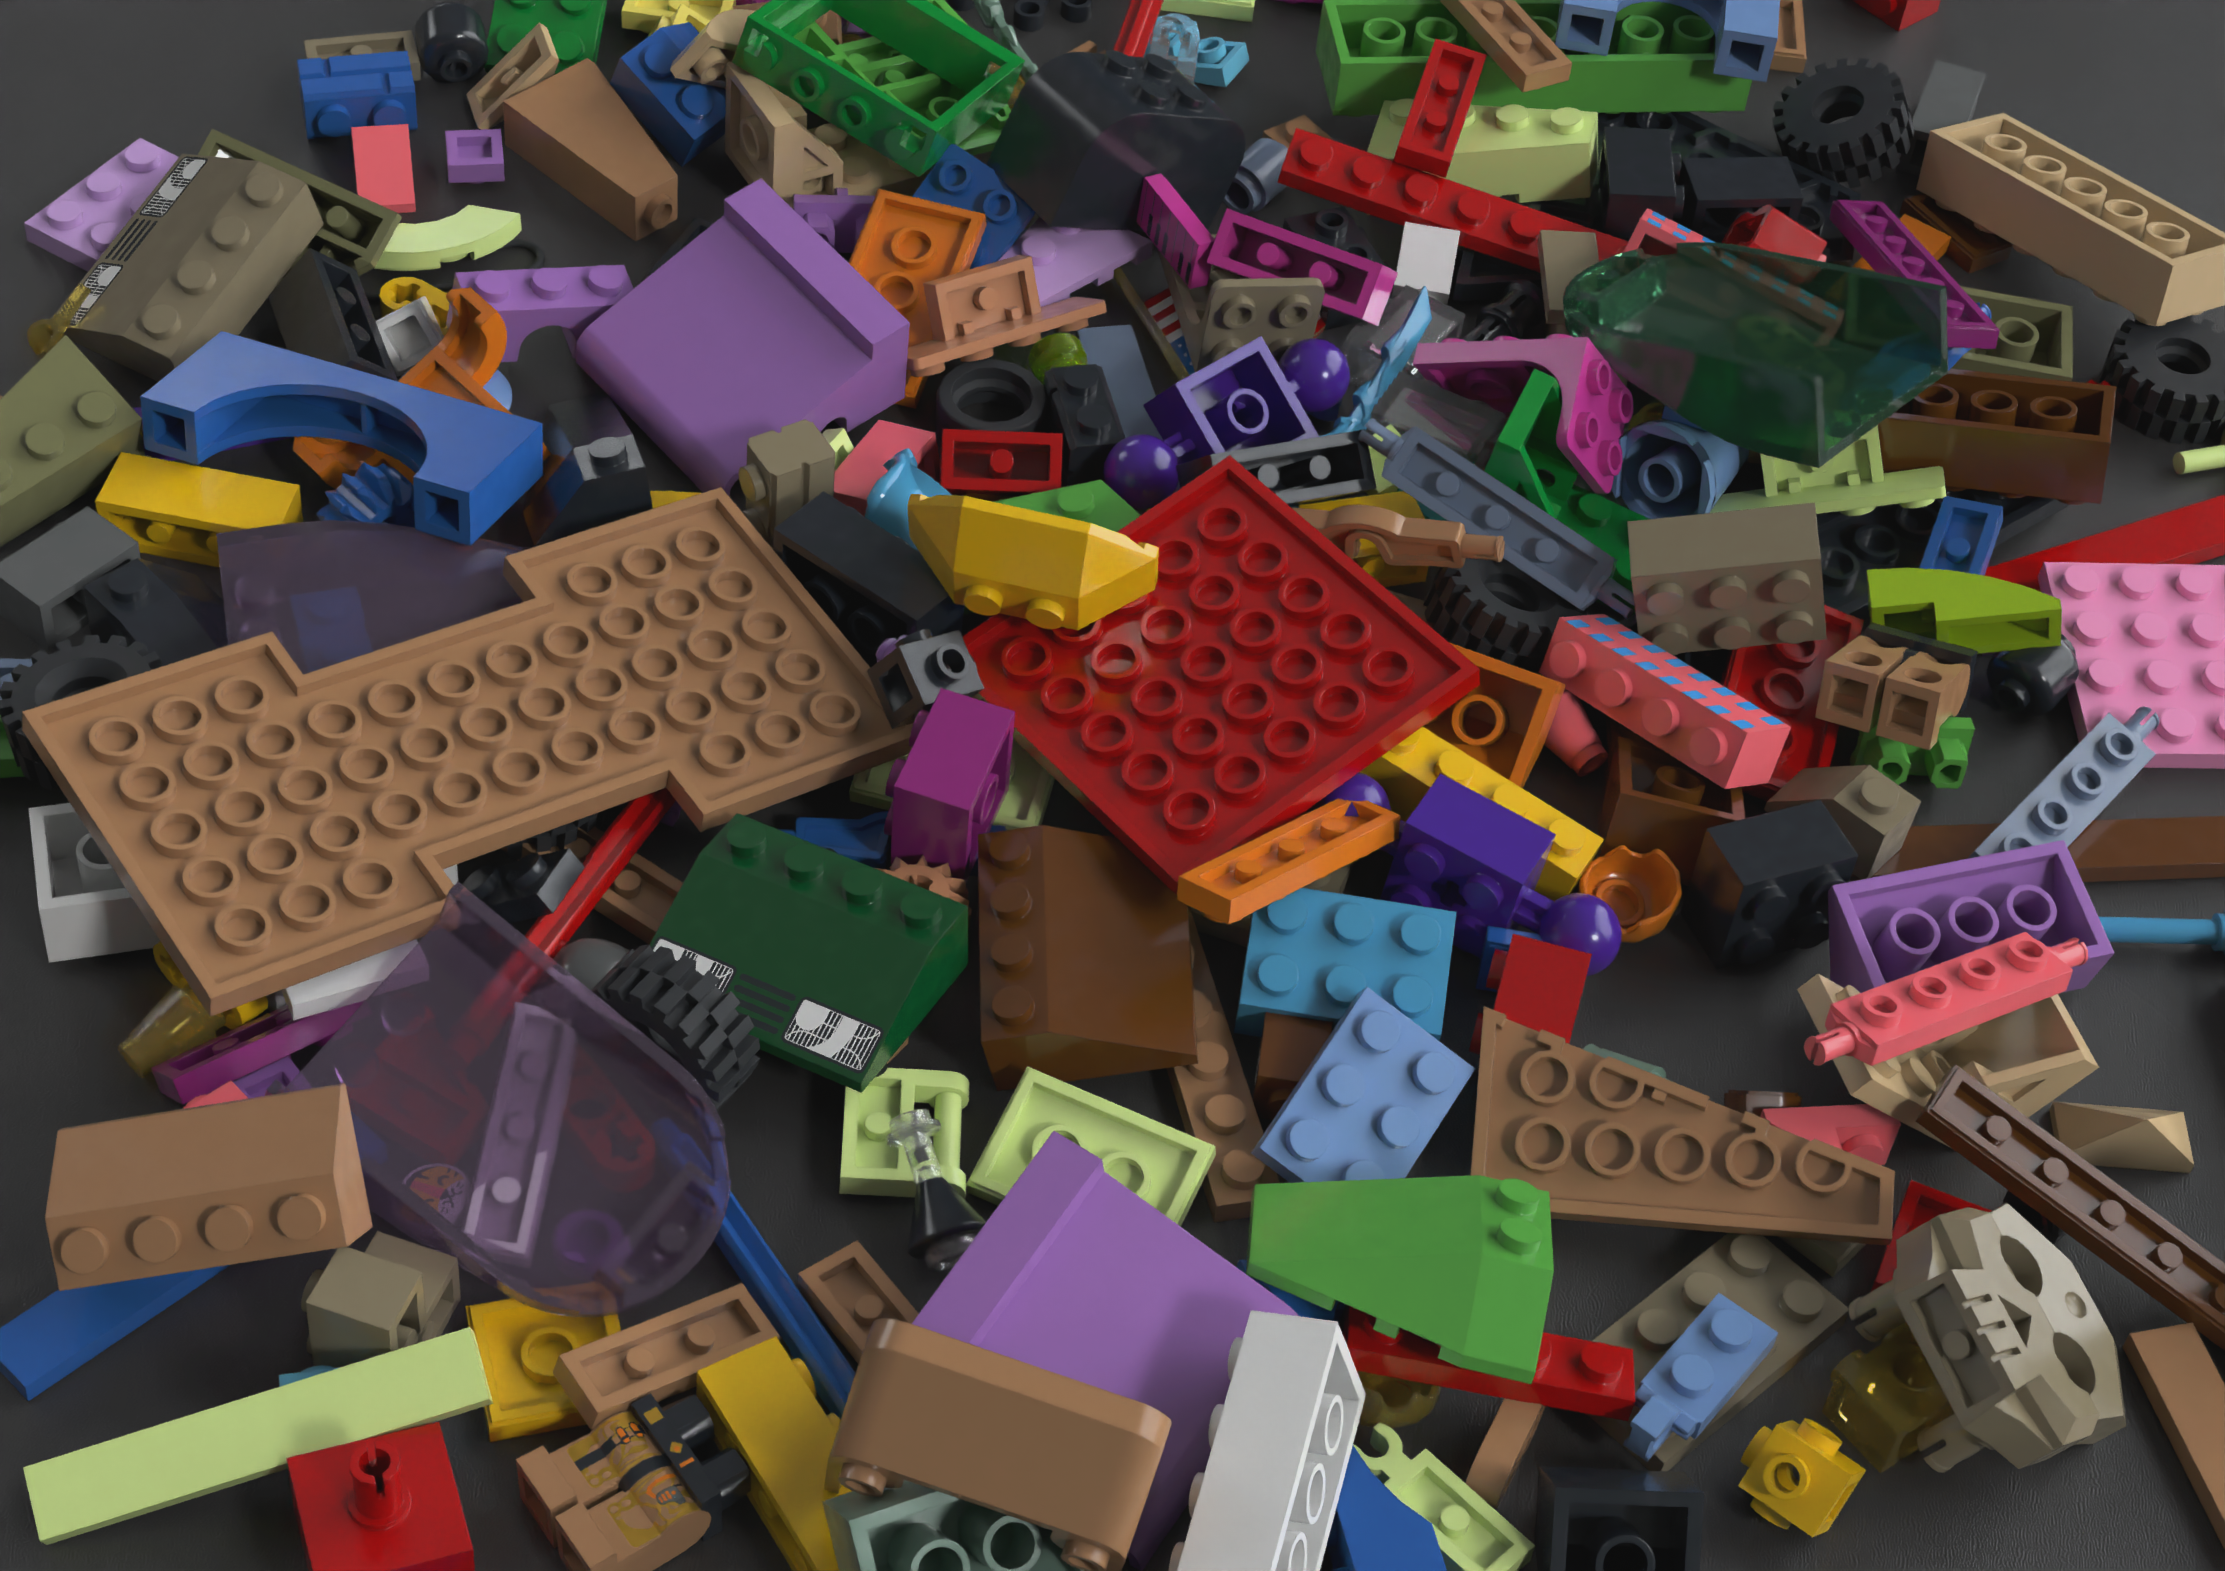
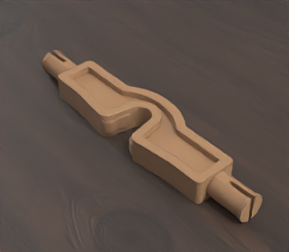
[1291,505,1505,569]

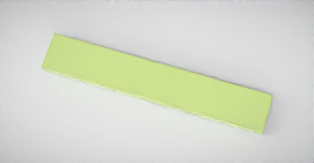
[23,1327,493,1545]

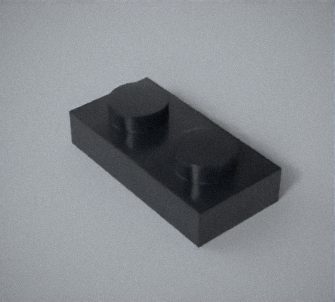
[456,848,585,934]

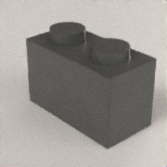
[0,506,141,651]

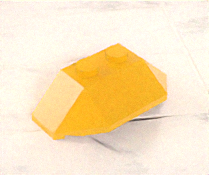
[907,494,1159,630]

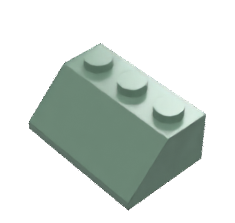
[822,1480,1084,1571]

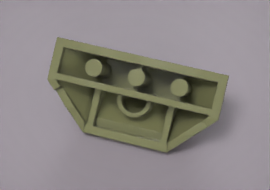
[198,129,402,288]

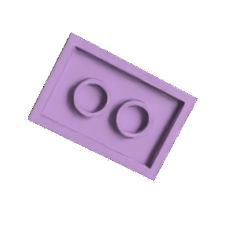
[24,138,179,272]

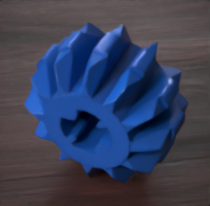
[316,462,418,570]

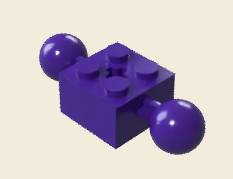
[1104,336,1350,511]
[1308,772,1622,977]

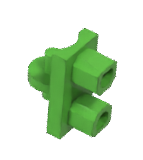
[1849,715,1975,789]

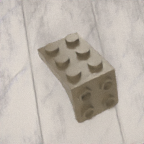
[1158,234,1325,372]

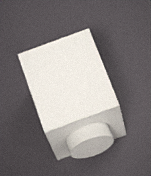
[1391,222,1460,314]

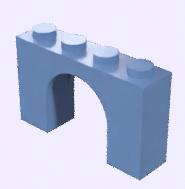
[1555,0,1780,82]

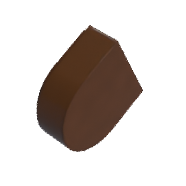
[1724,1090,1802,1117]

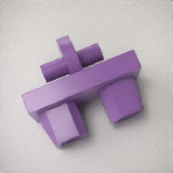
[793,188,875,253]

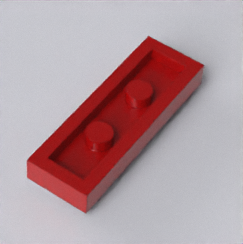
[1393,38,1487,178]

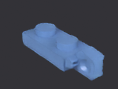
[1623,1293,1778,1462]

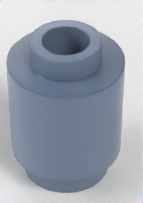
[1223,138,1288,214]

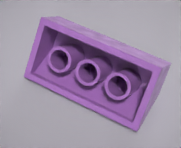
[1828,840,2114,993]

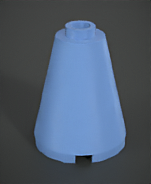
[1611,416,1751,519]

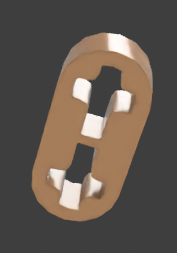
[1465,1398,1545,1509]

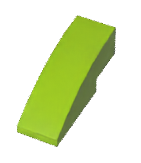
[1867,568,2062,654]

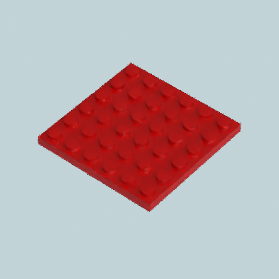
[962,455,1480,895]

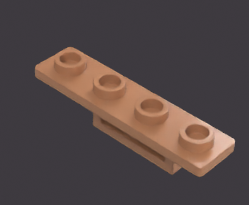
[907,255,1107,377]

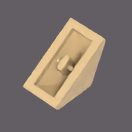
[466,22,559,130]
[2049,1101,2194,1173]

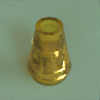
[117,983,226,1078]

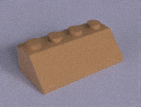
[45,1083,373,1291]

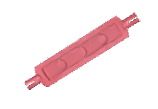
[1804,932,2088,1066]

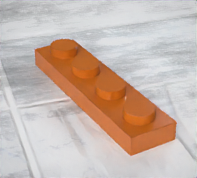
[1177,798,1401,925]

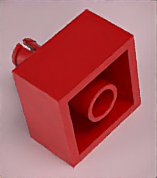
[286,1421,475,1571]

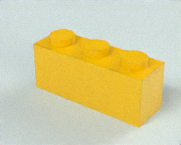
[95,452,304,572]

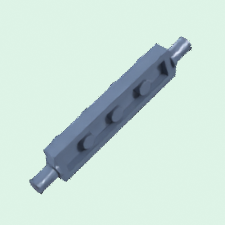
[1358,418,1635,619]
[1967,706,2160,859]

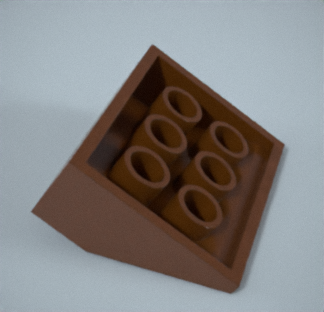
[978,825,1198,1091]

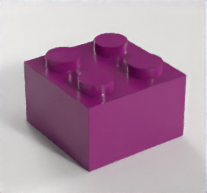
[884,688,1015,882]

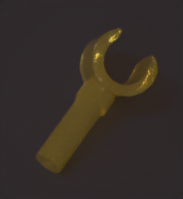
[27,282,92,355]

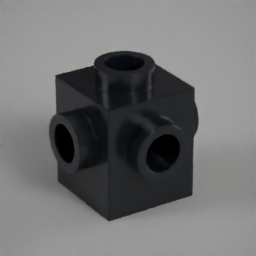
[867,629,984,729]

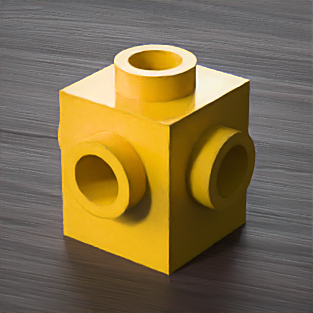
[1738,1418,1866,1537]

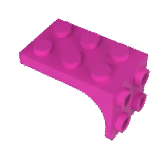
[1413,334,1633,494]

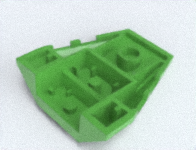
[793,0,1011,164]
[1246,1175,1554,1384]

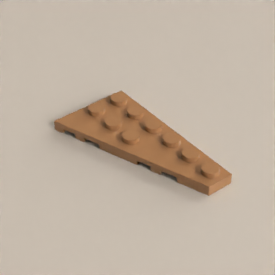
[1471,1006,1895,1246]

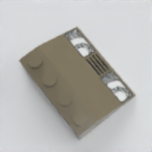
[47,153,324,382]

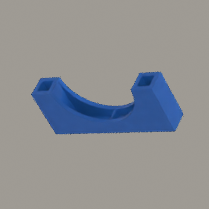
[140,331,543,546]

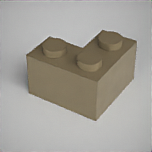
[301,1231,461,1368]

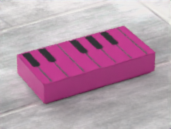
[1136,173,1215,289]

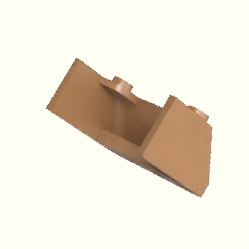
[824,1318,1172,1571]

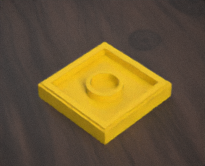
[465,1281,621,1442]

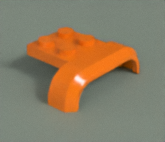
[293,287,551,489]

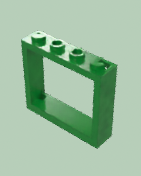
[732,0,1025,177]

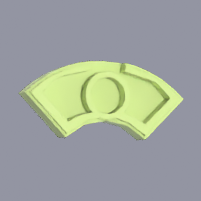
[374,205,522,271]

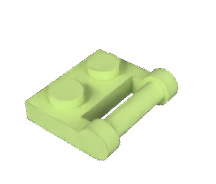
[839,1068,969,1199]

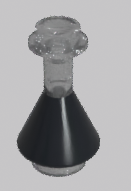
[886,1109,986,1272]

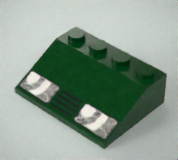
[650,813,968,1093]

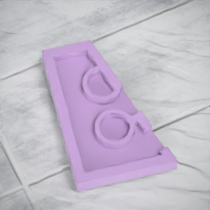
[998,216,1153,307]

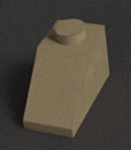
[1764,765,1921,880]

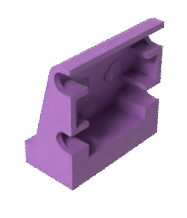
[575,178,910,496]
[912,1131,1299,1571]

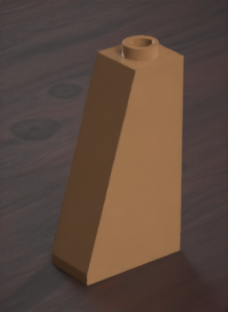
[503,58,678,242]

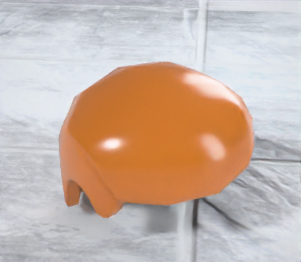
[1577,845,1682,943]

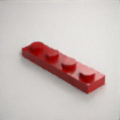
[1343,1305,1635,1421]

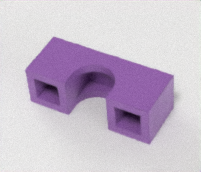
[446,265,634,362]

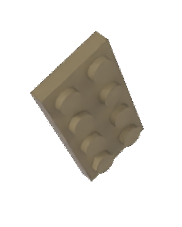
[1587,1233,1849,1471]

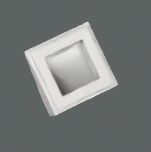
[376,296,444,377]

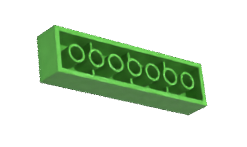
[1316,0,1752,117]

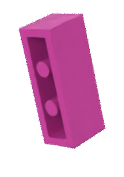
[1207,208,1398,326]

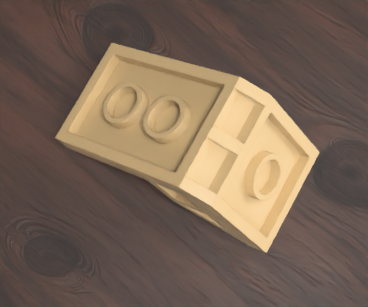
[725,62,935,209]
[1797,974,2099,1148]

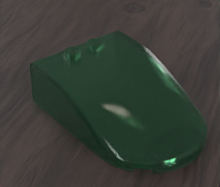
[1563,242,1948,468]

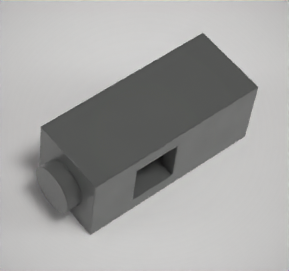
[1896,59,1986,176]

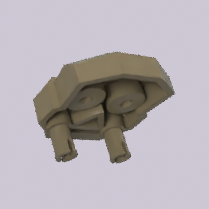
[1849,1203,2127,1473]

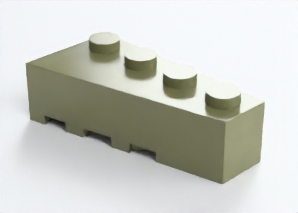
[0,335,145,547]

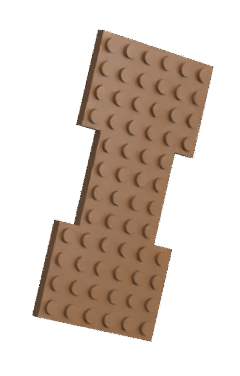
[22,487,914,1017]

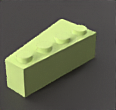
[1367,99,1598,215]

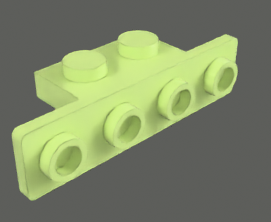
[1710,419,1946,516]

